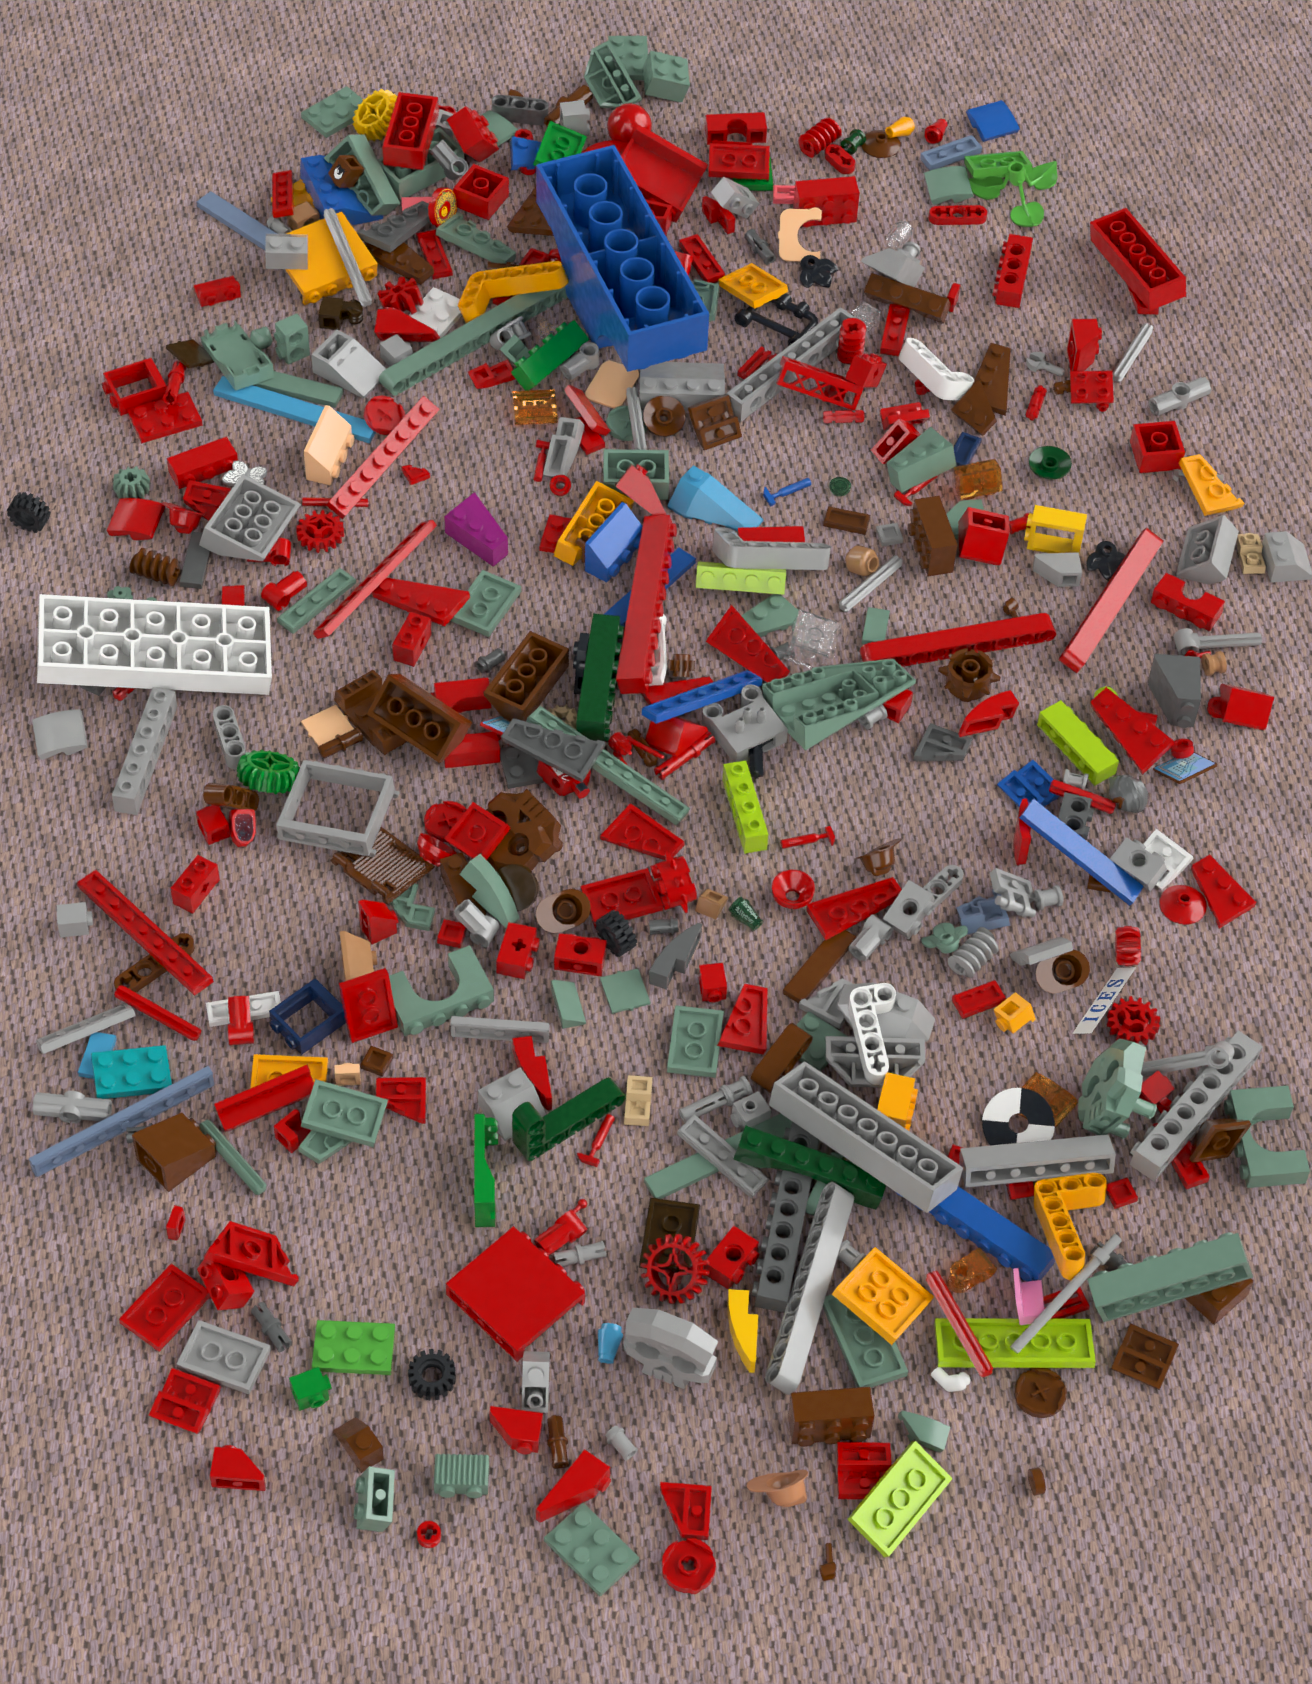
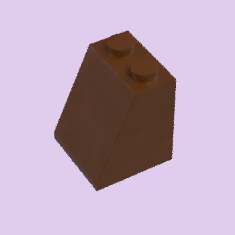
[132,1113,216,1192]

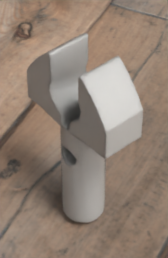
[1026,352,1065,377]

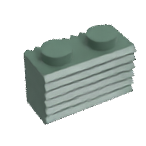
[434,1454,489,1498]

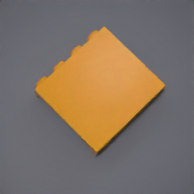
[285,212,378,305]

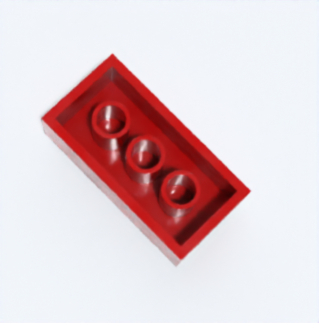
[382,92,439,170]

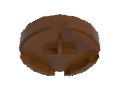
[1014,1368,1067,1418]

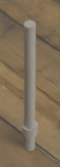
[1010,1234,1122,1354]

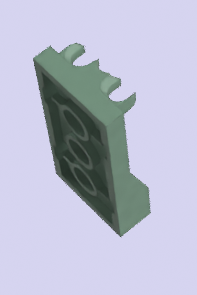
[200,320,274,391]

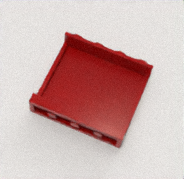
[621,125,708,223]
[446,1226,585,1362]

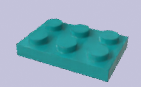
[91,1045,172,1099]

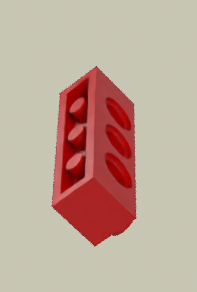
[992,234,1033,308]

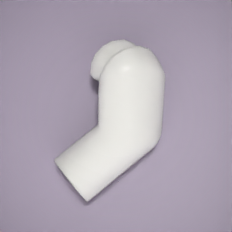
[931,1367,970,1392]

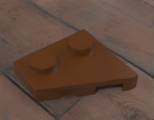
[951,380,997,436]

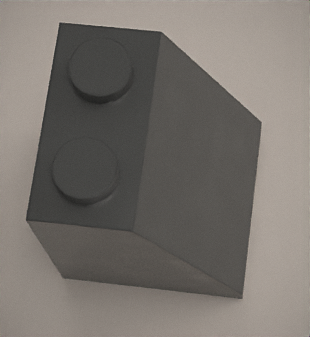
[1148,654,1201,728]

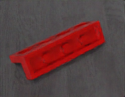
[776,356,864,411]
[214,1064,314,1132]

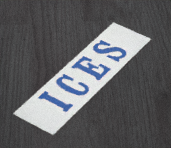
[1072,967,1136,1034]

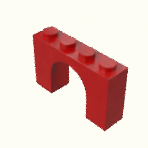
[430,677,500,768]

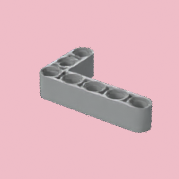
[712,527,831,570]

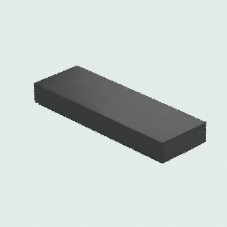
[180,532,211,589]

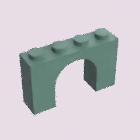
[389,945,494,1036]
[1224,1086,1310,1188]

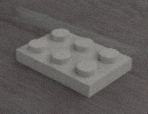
[176,1320,271,1395]

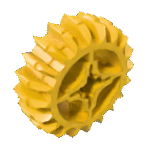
[352,89,397,142]

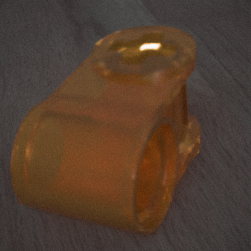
[947,1248,997,1293]

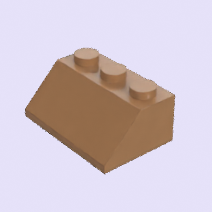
[340,931,377,981]

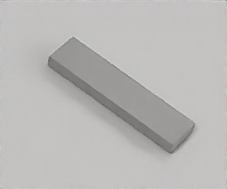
[36,1003,135,1054]
[450,1016,549,1043]
[677,1114,769,1198]

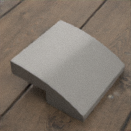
[32,709,88,760]
[1010,937,1073,966]

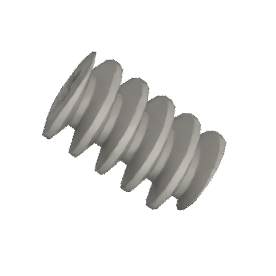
[948,927,999,978]

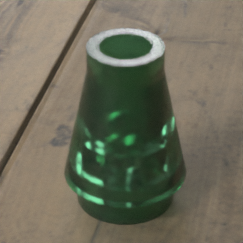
[728,897,764,931]

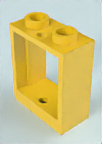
[1024,505,1087,554]

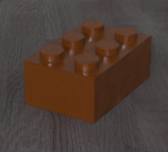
[908,496,958,576]
[788,1387,875,1447]

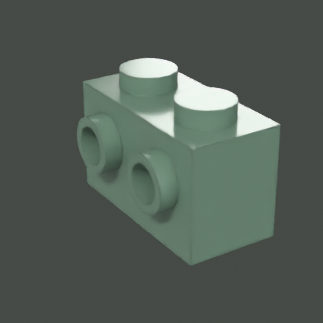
[353,1466,395,1532]

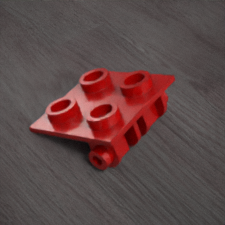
[1070,371,1114,412]

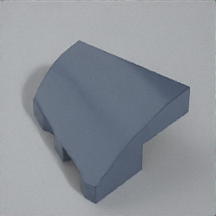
[956,890,1010,934]

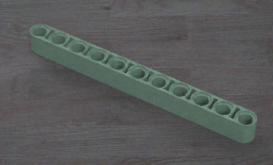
[379,287,568,396]

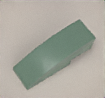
[460,854,520,929]

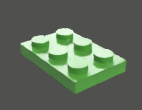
[964,151,1032,179]
[312,1320,395,1375]

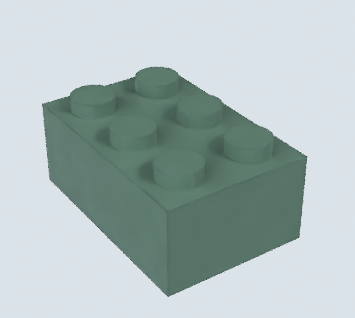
[603,449,669,500]

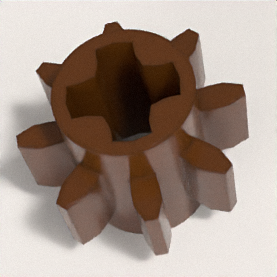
[668,654,695,677]

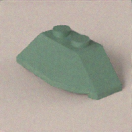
[584,40,642,109]

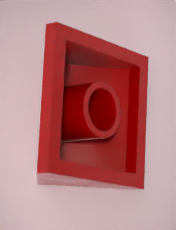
[1220,683,1274,730]
[645,716,708,757]

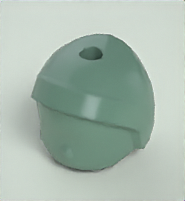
[250,326,273,350]

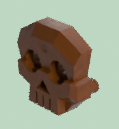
[486,789,563,872]

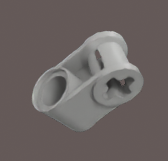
[490,316,532,350]

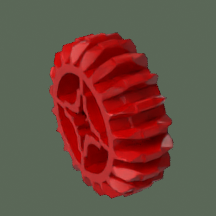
[640,1234,710,1304]

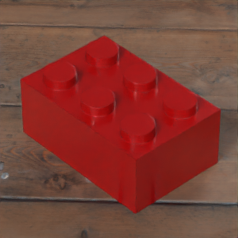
[793,176,860,227]

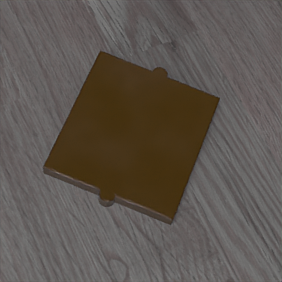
[166,339,214,369]

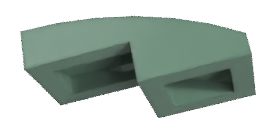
[862,607,890,644]

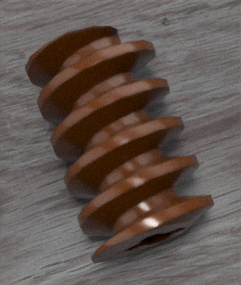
[129,548,180,587]

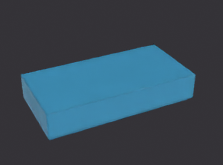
[78,1032,117,1079]

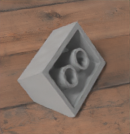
[861,248,925,287]
[1176,515,1239,585]

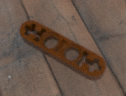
[114,933,195,993]

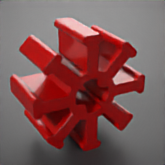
[378,277,424,315]

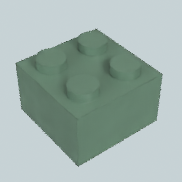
[643,50,690,102]

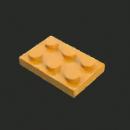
[718,263,788,309]

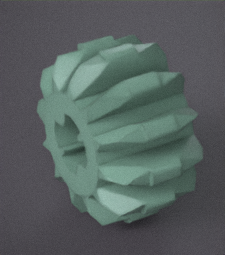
[113,466,150,499]

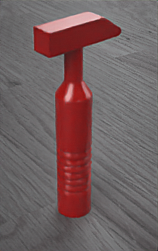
[533,440,550,482]
[894,476,937,506]
[780,826,835,849]
[577,1114,615,1167]

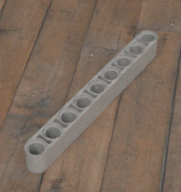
[765,1182,854,1395]

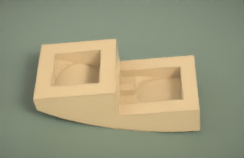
[624,1075,653,1126]

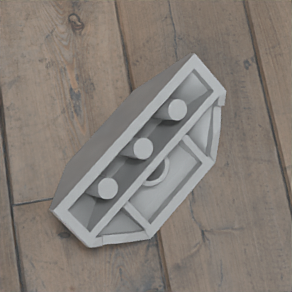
[837,982,935,1042]
[826,1036,925,1088]

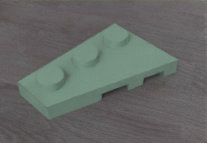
[741,594,807,637]

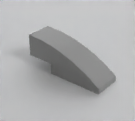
[543,417,585,478]

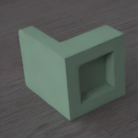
[500,334,530,366]

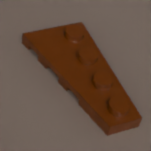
[972,343,1011,416]

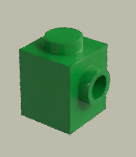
[289,1367,332,1411]

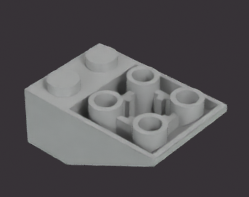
[311,330,386,399]

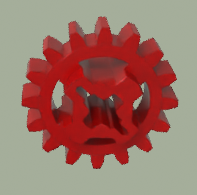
[296,510,344,553]
[1106,996,1161,1045]

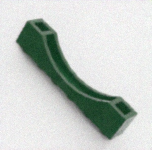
[733,1125,886,1210]

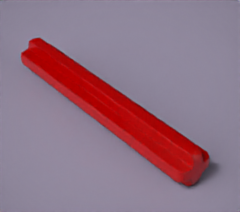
[114,985,202,1041]

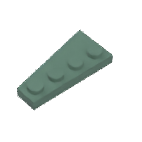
[436,212,516,264]

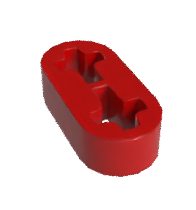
[825,144,855,174]

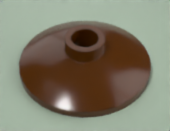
[861,130,901,158]
[643,396,686,437]

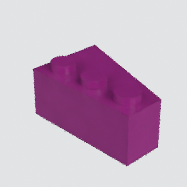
[444,492,508,567]

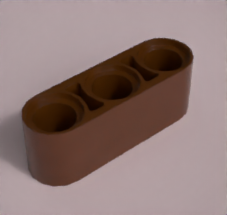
[203,783,259,811]
[751,1023,813,1094]

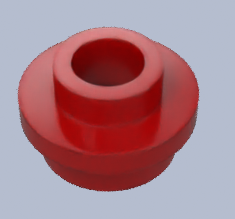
[549,475,571,496]

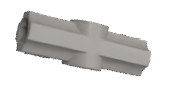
[1148,377,1211,416]
[33,1091,112,1124]

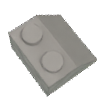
[265,234,308,270]
[1262,531,1312,582]
[478,1068,546,1141]

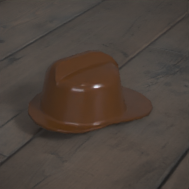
[856,838,902,876]
[535,889,591,934]
[1035,950,1090,994]

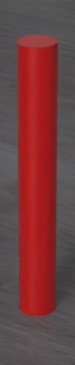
[302,497,368,507]

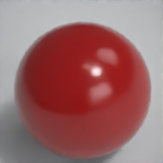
[607,103,652,143]

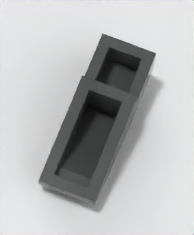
[649,923,702,990]

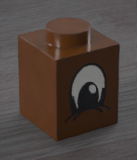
[328,155,365,188]

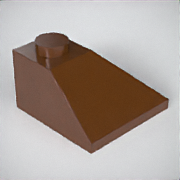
[1189,1119,1252,1163]

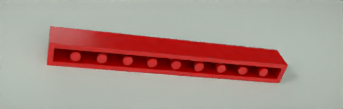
[616,515,677,694]

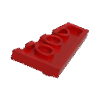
[372,577,470,627]
[706,605,790,683]

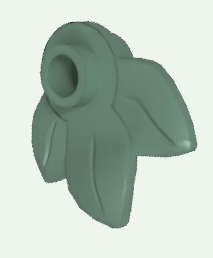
[921,923,968,954]

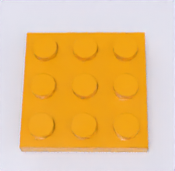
[832,1247,934,1345]

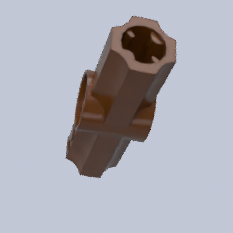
[544,85,593,127]

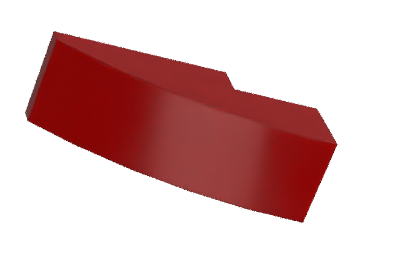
[958,690,1019,737]
[512,1036,552,1110]

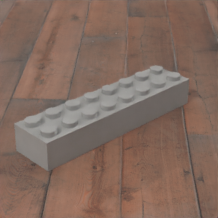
[769,1061,963,1213]

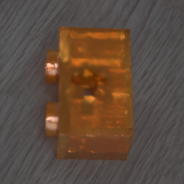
[953,459,1003,500]

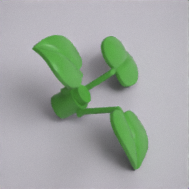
[969,161,1058,227]

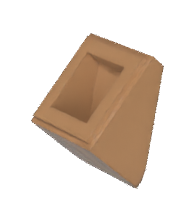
[695,889,728,920]

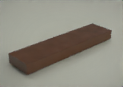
[783,930,857,1003]

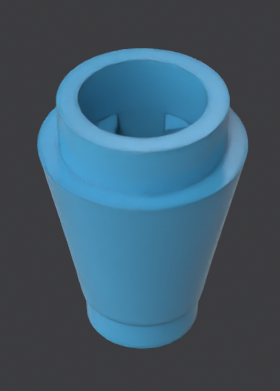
[598,1323,623,1364]

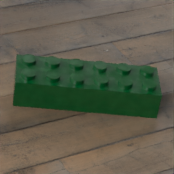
[576,613,624,742]

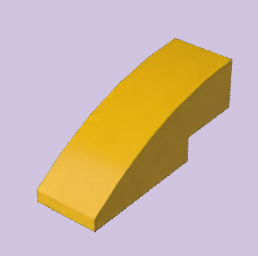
[727,1289,758,1373]

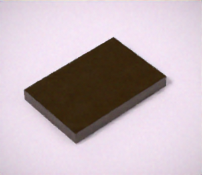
[639,1197,700,1273]

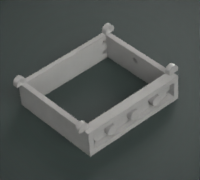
[276,760,400,857]

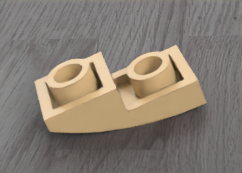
[1236,533,1266,574]

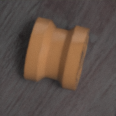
[1201,651,1227,676]

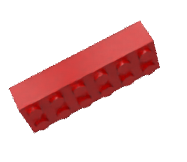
[1090,208,1186,311]

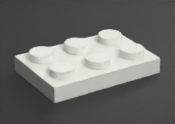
[409,287,462,344]

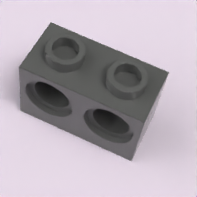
[1058,792,1094,840]

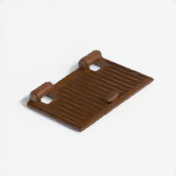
[330,827,435,905]

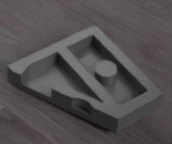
[913,723,973,762]

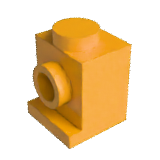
[993,992,1036,1034]

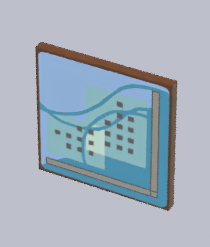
[1153,752,1217,784]

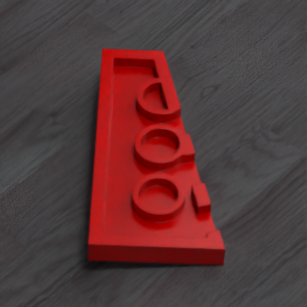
[1090,687,1174,775]
[806,877,902,940]

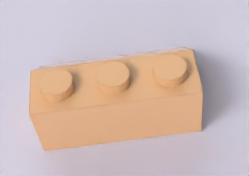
[304,405,354,485]

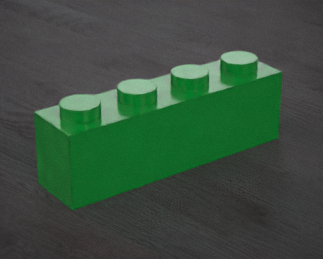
[511,320,590,392]

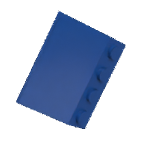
[300,155,383,225]

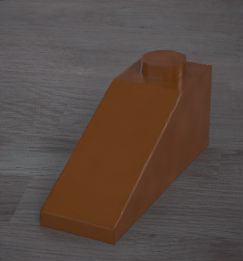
[440,852,486,915]

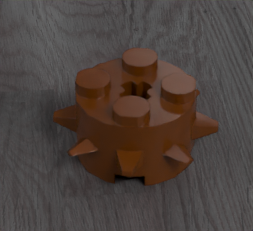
[938,649,1001,702]

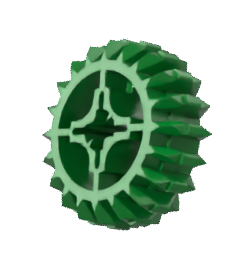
[237,749,300,794]

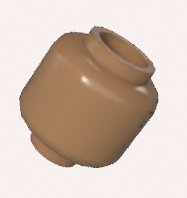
[845,546,879,576]

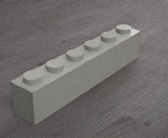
[959,1134,1116,1188]

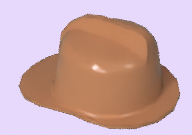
[747,1470,808,1507]

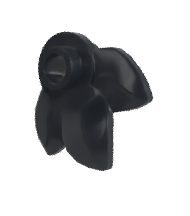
[800,255,838,288]
[1086,541,1126,581]

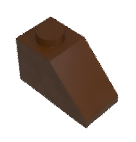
[333,1417,384,1473]

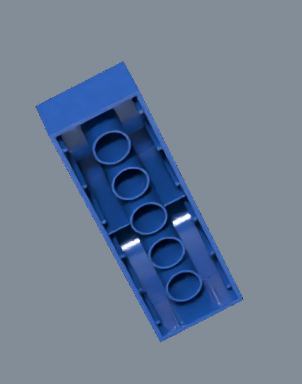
[536,145,709,372]

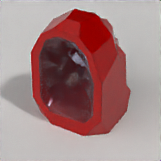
[229,809,256,847]

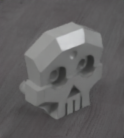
[624,1308,718,1389]

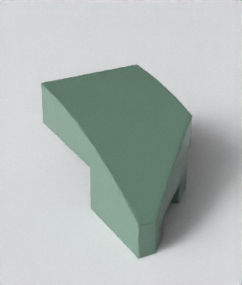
[898,1411,950,1453]

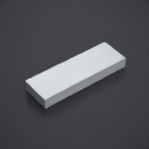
[206,991,281,1027]

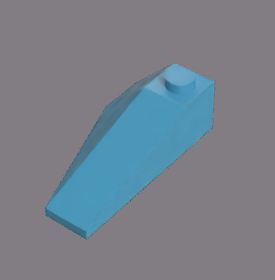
[667,465,763,531]

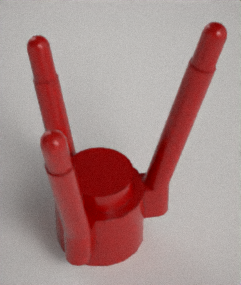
[608,732,664,765]

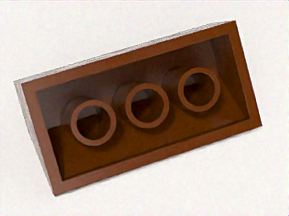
[484,631,569,722]
[367,674,472,763]

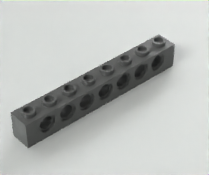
[751,1121,819,1313]

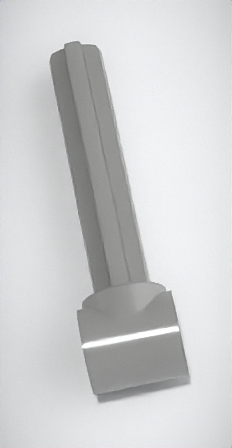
[1173,628,1262,656]
[1141,1041,1234,1077]

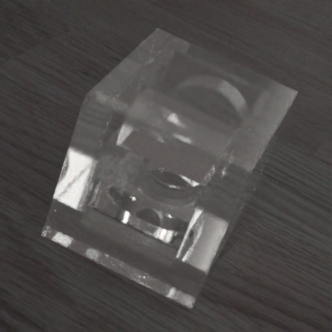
[850,301,881,332]

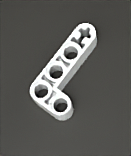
[898,338,974,400]
[848,983,896,1085]

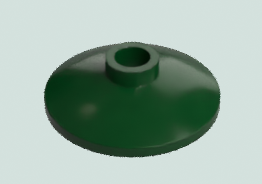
[1029,446,1072,480]

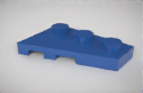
[510,136,541,170]

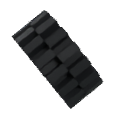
[7,492,51,533]
[595,910,637,957]
[408,1349,456,1401]

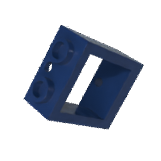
[269,978,346,1055]

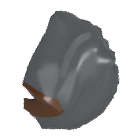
[1109,775,1148,813]

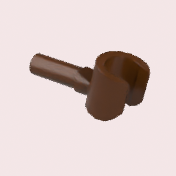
[575,533,589,563]
[1003,598,1019,618]
[819,1543,836,1581]

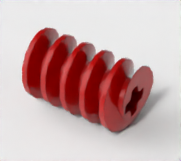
[798,118,842,158]
[837,318,866,364]

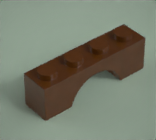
[864,273,951,324]

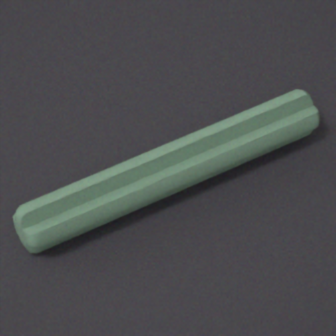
[199,1119,267,1195]

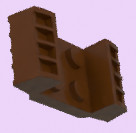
[334,670,407,756]

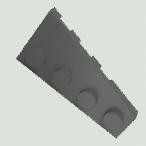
[501,718,605,782]

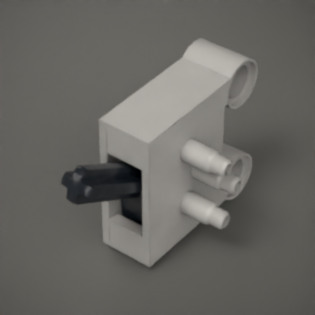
[702,685,788,779]

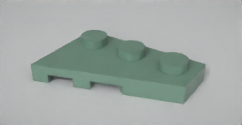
[298,1130,353,1164]

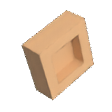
[335,1063,361,1086]

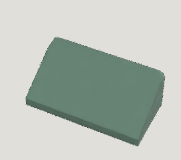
[551,980,586,1029]

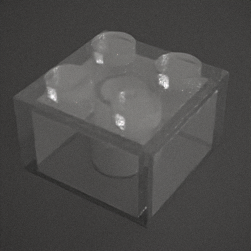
[783,609,842,668]

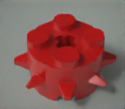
[650,850,697,913]

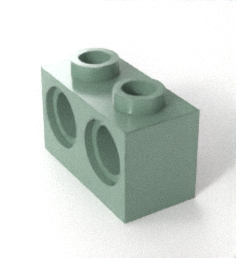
[274,313,310,365]

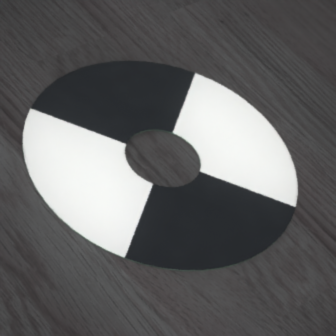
[982,1088,1055,1146]

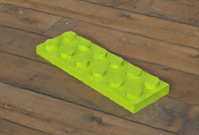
[934,1318,1096,1368]

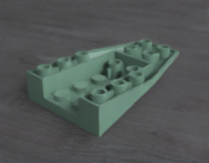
[762,659,916,751]

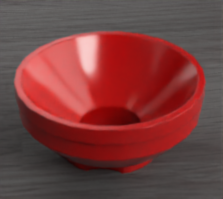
[417,833,457,867]
[772,869,815,909]

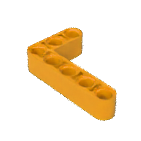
[458,261,569,323]
[1034,1173,1106,1280]

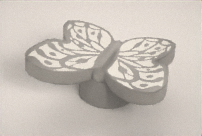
[222,461,267,486]

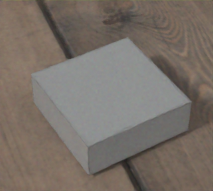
[876,523,903,547]

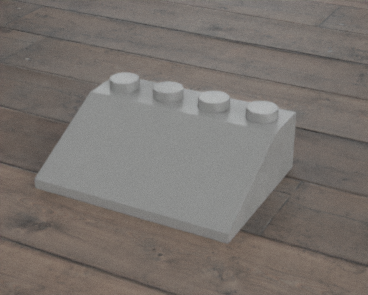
[639,362,725,411]
[199,474,301,561]

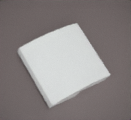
[1134,829,1193,890]

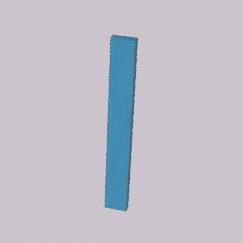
[213,376,376,444]

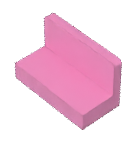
[1013,1268,1044,1325]

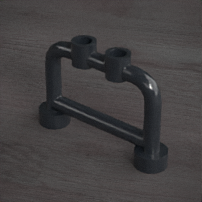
[734,293,818,346]

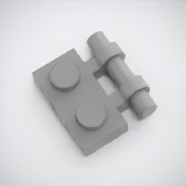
[990,868,1036,918]

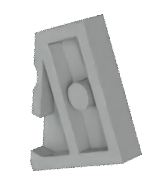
[799,978,853,1029]

